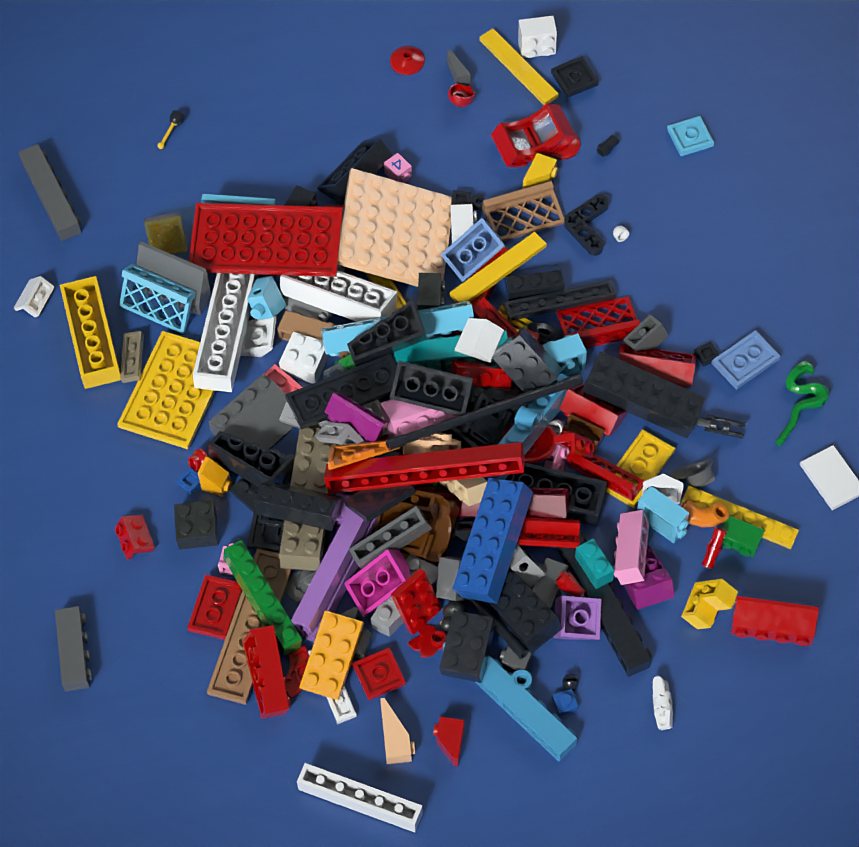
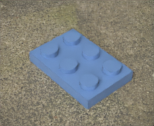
[712,330,780,390]

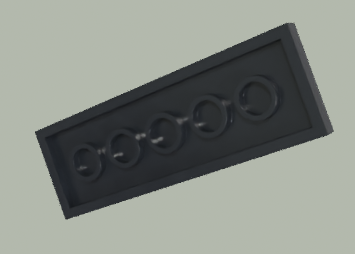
[285,354,397,430]

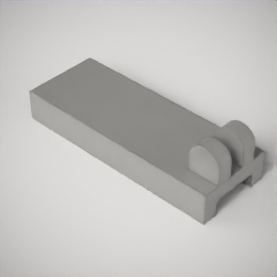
[284,296,333,323]

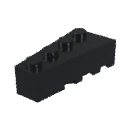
[347,299,428,366]
[208,431,295,487]

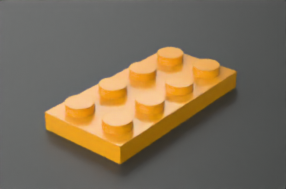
[299,611,364,701]

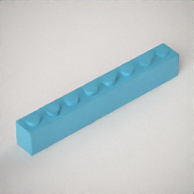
[321,301,474,356]

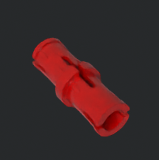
[701,527,727,569]

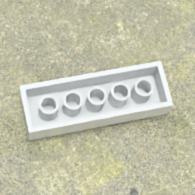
[280,271,397,322]

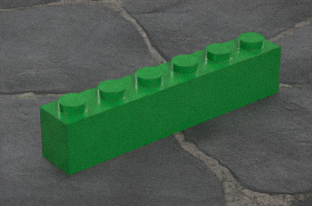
[223,540,302,657]

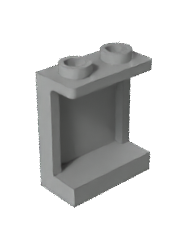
[315,422,375,459]

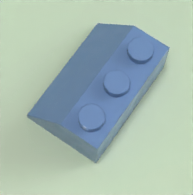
[440,218,505,282]

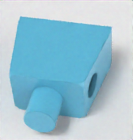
[247,276,287,320]

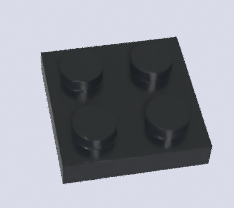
[551,56,598,98]

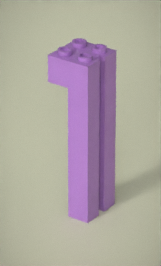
[291,493,377,642]

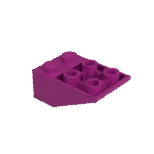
[613,545,674,610]

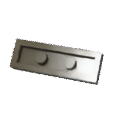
[120,331,144,383]

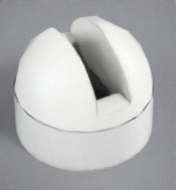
[613,226,629,242]
[548,420,564,435]

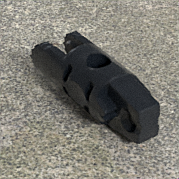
[695,414,746,439]

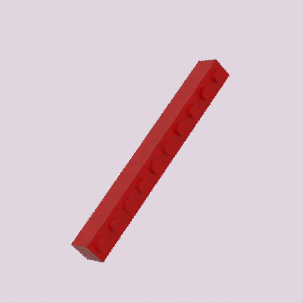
[324,442,525,494]

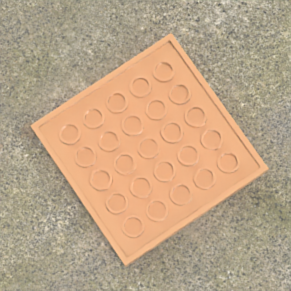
[338,168,452,287]

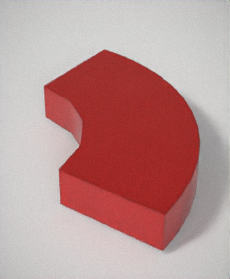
[284,645,310,700]

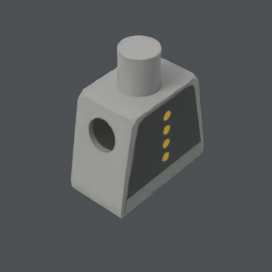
[509,545,545,587]

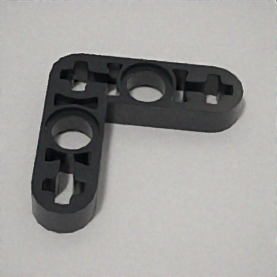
[564,194,609,256]

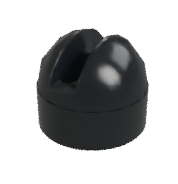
[562,674,579,691]

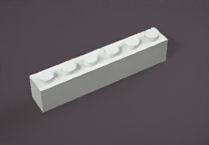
[297,763,423,833]

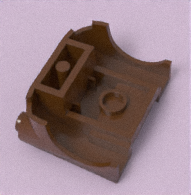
[373,490,460,563]

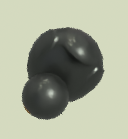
[440,600,467,631]

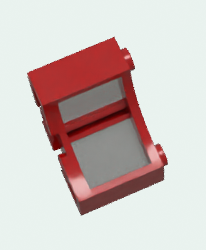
[490,103,576,167]

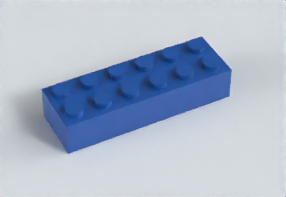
[452,478,533,604]

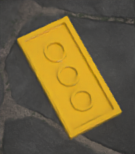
[606,429,675,508]

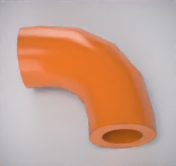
[680,500,729,528]

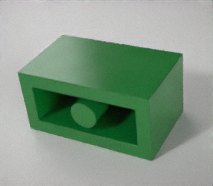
[722,516,765,558]

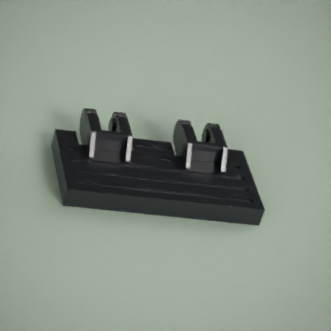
[248,510,331,557]

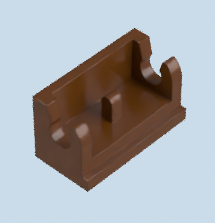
[562,414,605,454]

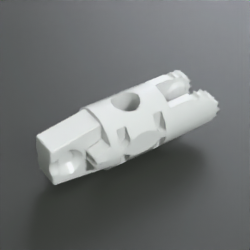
[652,676,673,730]

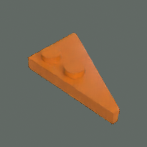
[327,441,400,470]

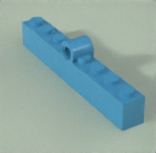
[483,373,569,481]
[443,642,577,762]

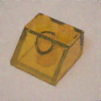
[144,212,187,254]

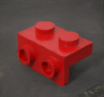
[554,431,594,459]
[115,515,155,559]

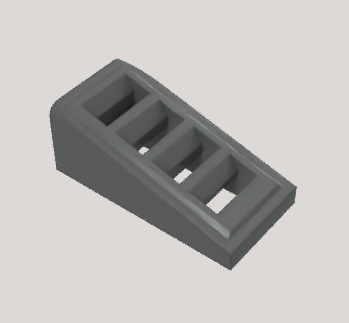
[447,50,471,86]

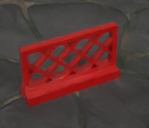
[556,296,640,348]

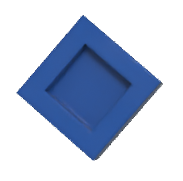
[176,467,201,495]
[552,689,578,716]

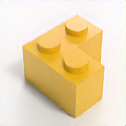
[681,579,738,629]

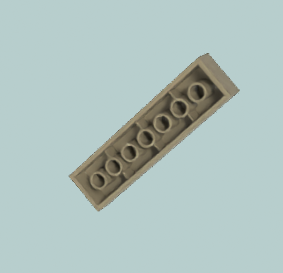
[279,427,338,571]

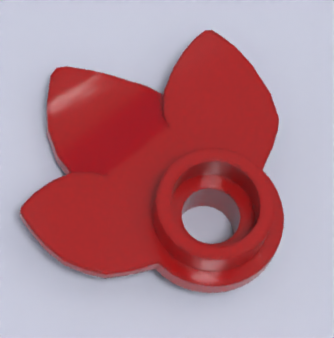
[408,625,447,657]

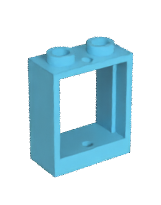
[637,486,689,543]

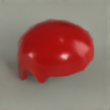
[448,83,476,107]

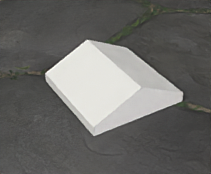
[240,316,276,357]
[455,318,504,363]
[641,474,683,504]

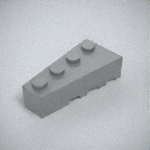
[371,554,438,637]

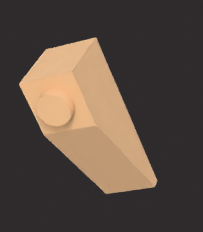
[381,698,415,764]

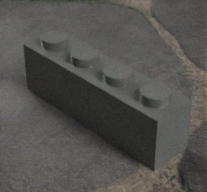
[349,506,432,569]
[55,606,92,692]

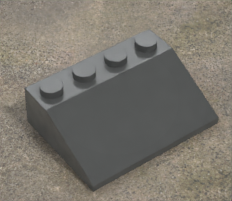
[137,241,211,315]
[208,373,295,450]

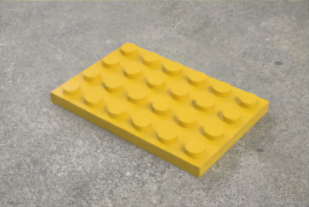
[117,331,216,450]

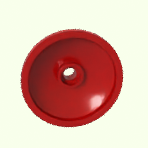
[499,423,557,464]

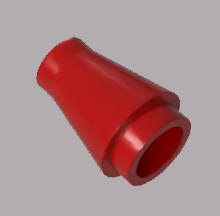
[555,570,585,597]

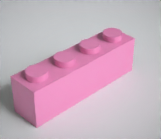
[613,510,649,585]

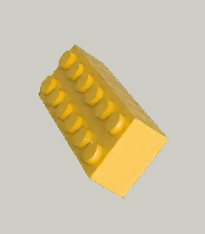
[60,276,120,389]

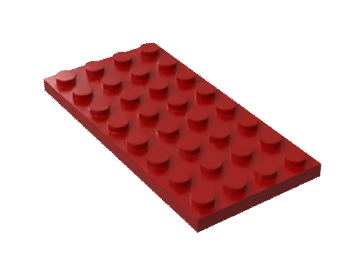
[189,203,343,277]

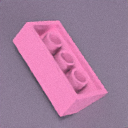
[379,399,458,438]

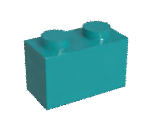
[575,539,614,589]

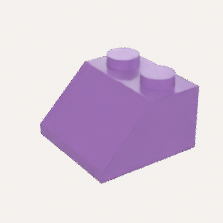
[554,596,601,640]

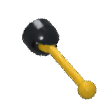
[157,110,185,149]

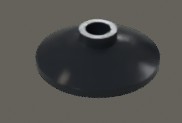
[526,322,563,345]

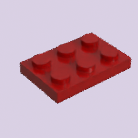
[391,568,442,635]
[187,575,242,640]

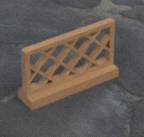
[482,181,564,242]

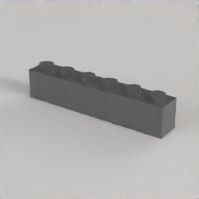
[18,144,82,241]
[499,557,569,673]

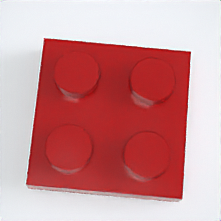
[352,648,406,701]

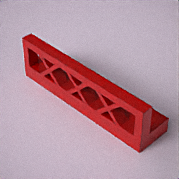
[566,451,644,501]
[516,517,580,548]

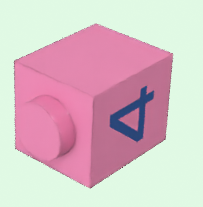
[384,153,412,183]

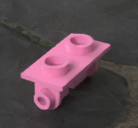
[544,445,570,471]

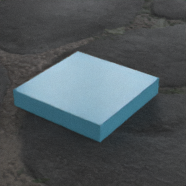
[667,116,714,156]

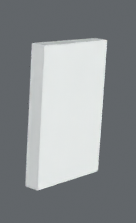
[800,445,859,510]

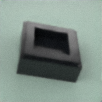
[694,342,719,367]

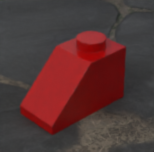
[433,717,464,766]

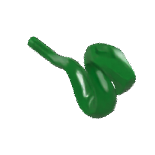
[775,360,830,446]

